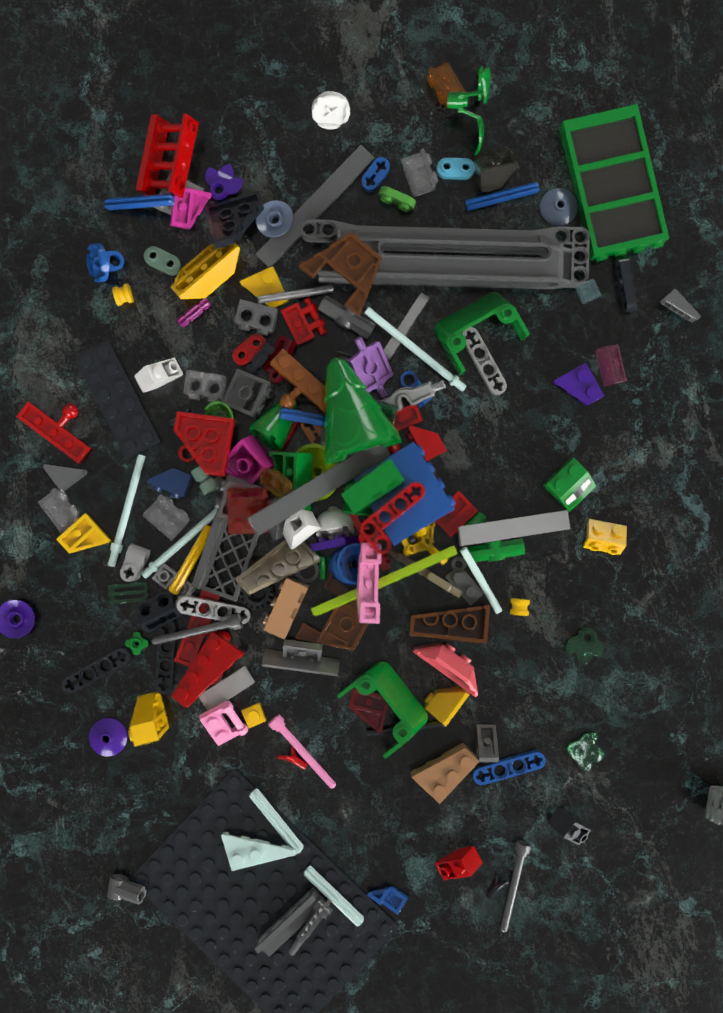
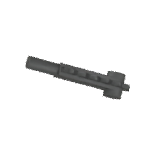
[288,899,333,955]

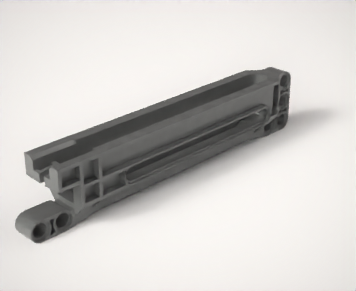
[300,219,590,289]

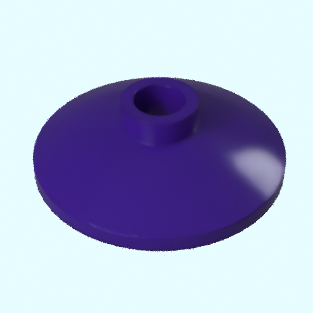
[0,600,35,638]
[89,718,128,756]

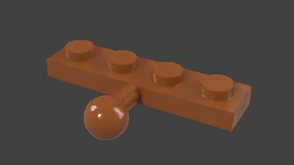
[270,349,326,414]

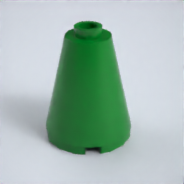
[249,400,299,451]

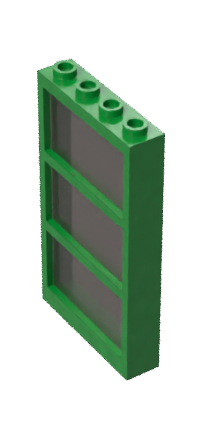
[559,104,669,262]

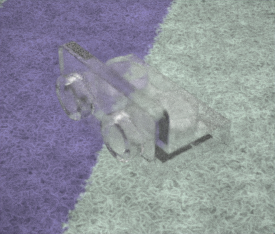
[401,148,438,197]
[38,488,80,533]

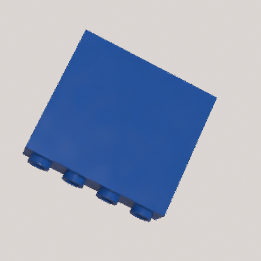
[353,442,456,546]

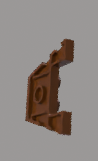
[299,232,382,317]
[295,574,369,651]

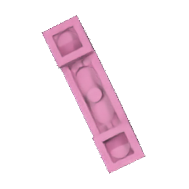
[357,543,381,624]

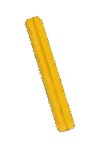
[168,525,211,595]

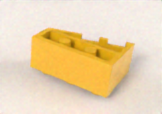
[128,691,169,746]

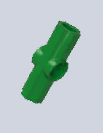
[467,538,525,562]

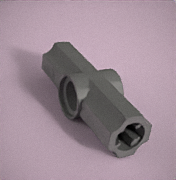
[318,295,376,339]

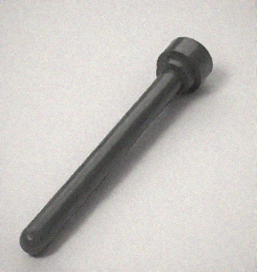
[151,613,243,645]
[500,840,531,932]

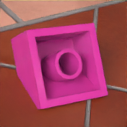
[226,435,274,485]

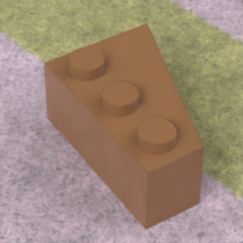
[263,576,310,640]
[410,743,479,804]

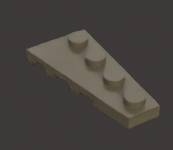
[236,539,320,595]

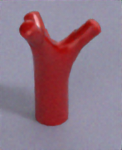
[277,747,308,770]

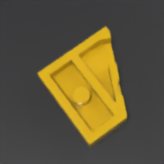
[240,266,289,308]
[57,513,112,553]

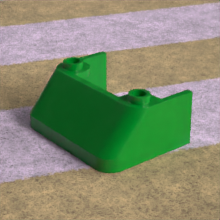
[434,292,530,376]
[337,661,428,759]

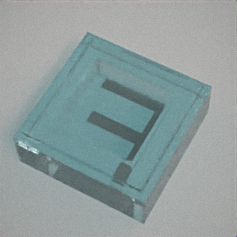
[575,278,601,304]

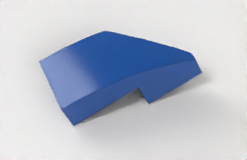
[367,886,409,915]

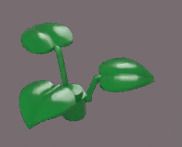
[447,66,491,155]

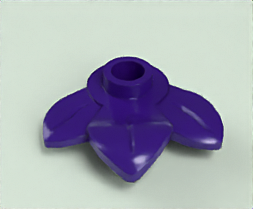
[205,164,243,200]

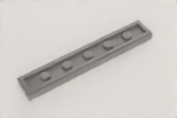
[457,510,570,546]

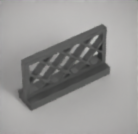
[191,513,259,602]

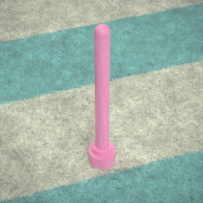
[268,714,336,788]

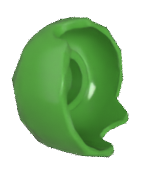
[205,401,234,419]

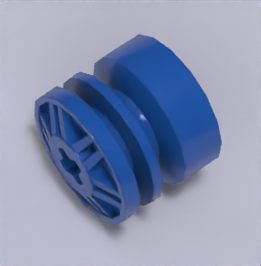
[329,543,361,585]

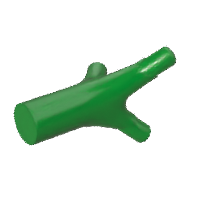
[314,551,331,579]

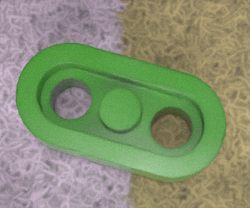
[378,186,416,212]

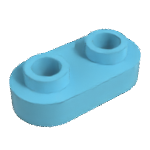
[436,158,475,180]

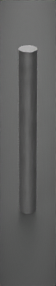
[257,285,334,304]

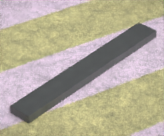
[255,145,375,268]
[247,445,391,536]

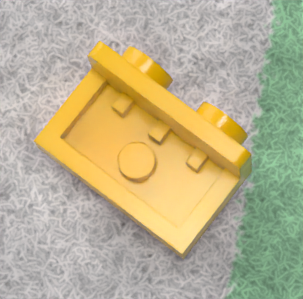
[583,519,627,555]

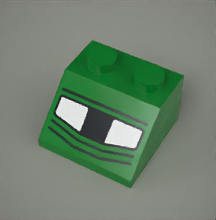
[542,458,596,512]

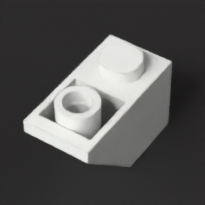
[134,358,183,393]
[282,510,321,550]

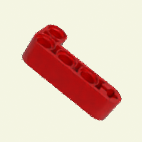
[360,482,425,555]

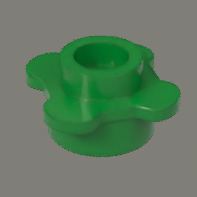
[125,632,149,655]

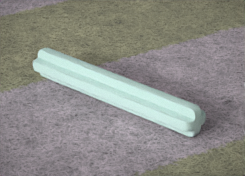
[249,789,304,854]
[304,866,364,926]

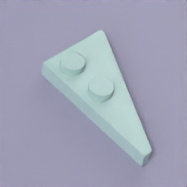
[221,832,297,871]

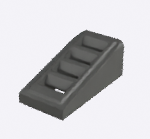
[659,289,701,323]

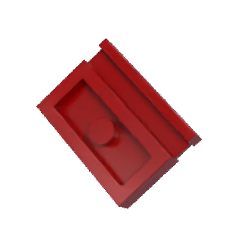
[435,491,478,537]

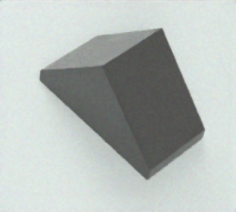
[43,464,87,490]

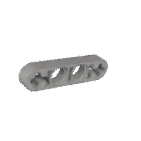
[383,293,429,360]
[462,327,507,395]
[175,595,250,624]

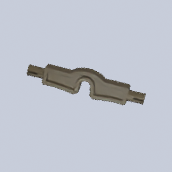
[387,547,463,598]

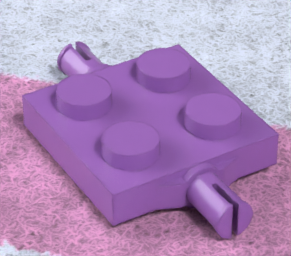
[346,337,394,398]

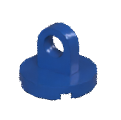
[86,243,124,283]

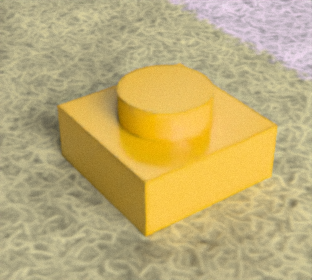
[241,702,267,728]

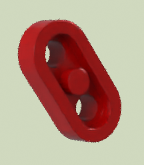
[232,334,267,366]

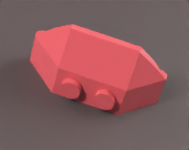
[412,642,478,697]

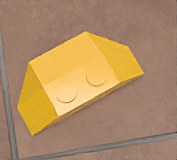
[171,243,240,299]

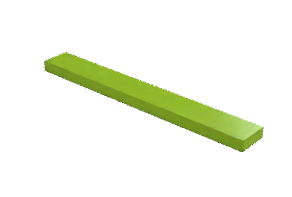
[311,546,457,616]

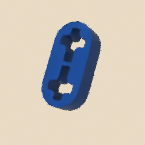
[362,157,390,193]

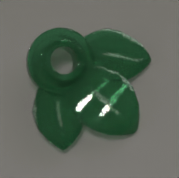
[566,628,604,666]
[568,733,604,771]

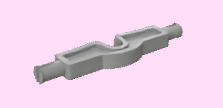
[377,380,446,414]

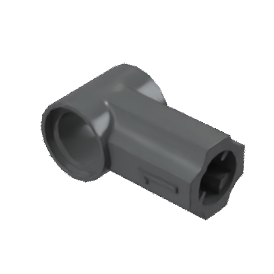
[107,874,147,905]

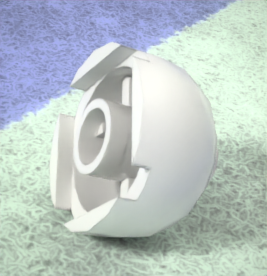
[316,506,354,540]

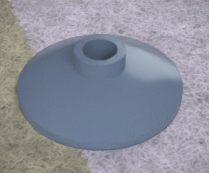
[540,188,578,226]
[256,200,293,237]

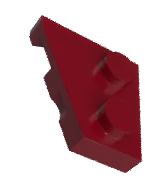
[348,688,389,734]

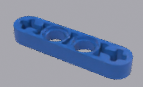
[472,750,546,785]

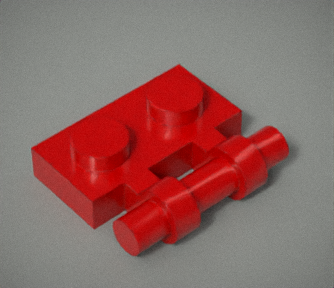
[281,298,327,346]

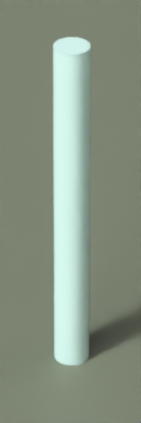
[460,547,502,614]

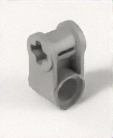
[120,544,150,582]

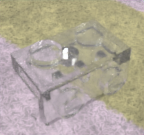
[143,494,189,541]

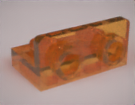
[427,61,466,108]

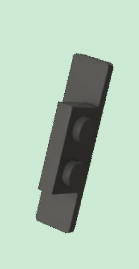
[262,639,340,676]

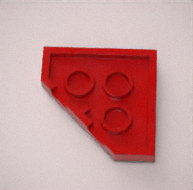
[174,411,235,477]

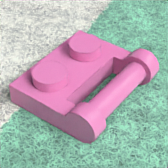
[199,701,249,746]

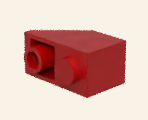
[406,426,447,462]
[435,846,483,880]

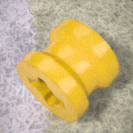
[112,283,134,306]
[510,598,530,616]

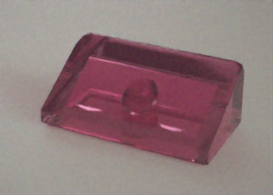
[596,345,627,386]

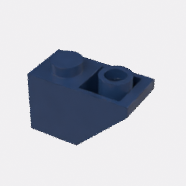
[147,468,194,499]

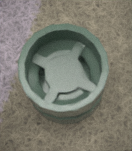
[191,466,224,496]

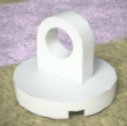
[312,91,350,129]

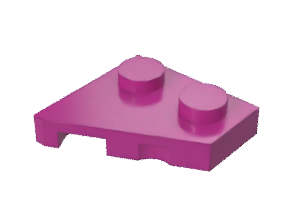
[170,188,212,229]

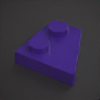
[553,363,604,406]
[311,534,360,552]

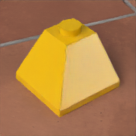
[424,686,469,726]

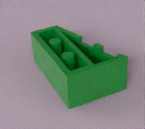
[268,451,313,511]
[341,459,405,515]

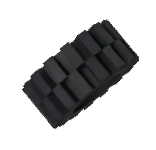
[239,584,275,610]

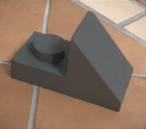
[476,724,499,762]

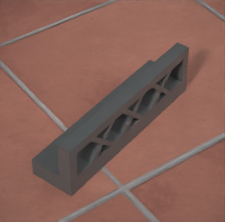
[255,887,326,956]

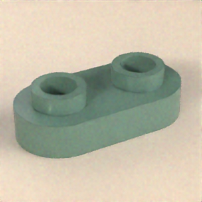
[144,246,181,276]

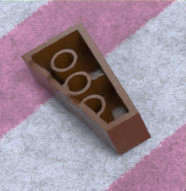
[408,605,490,644]

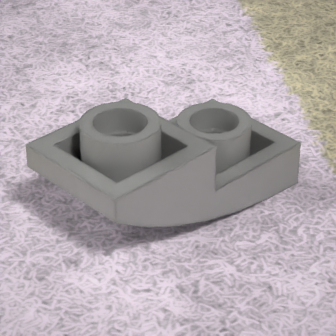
[152,563,196,602]

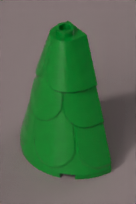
[324,358,402,465]

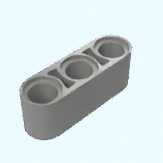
[199,666,255,711]

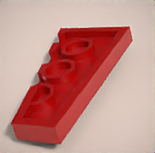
[171,631,245,708]

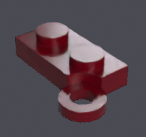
[262,335,297,383]

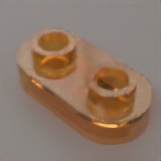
[260,468,292,497]

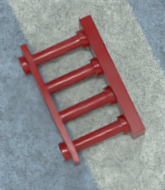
[136,114,199,198]

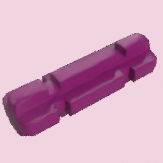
[177,298,211,328]

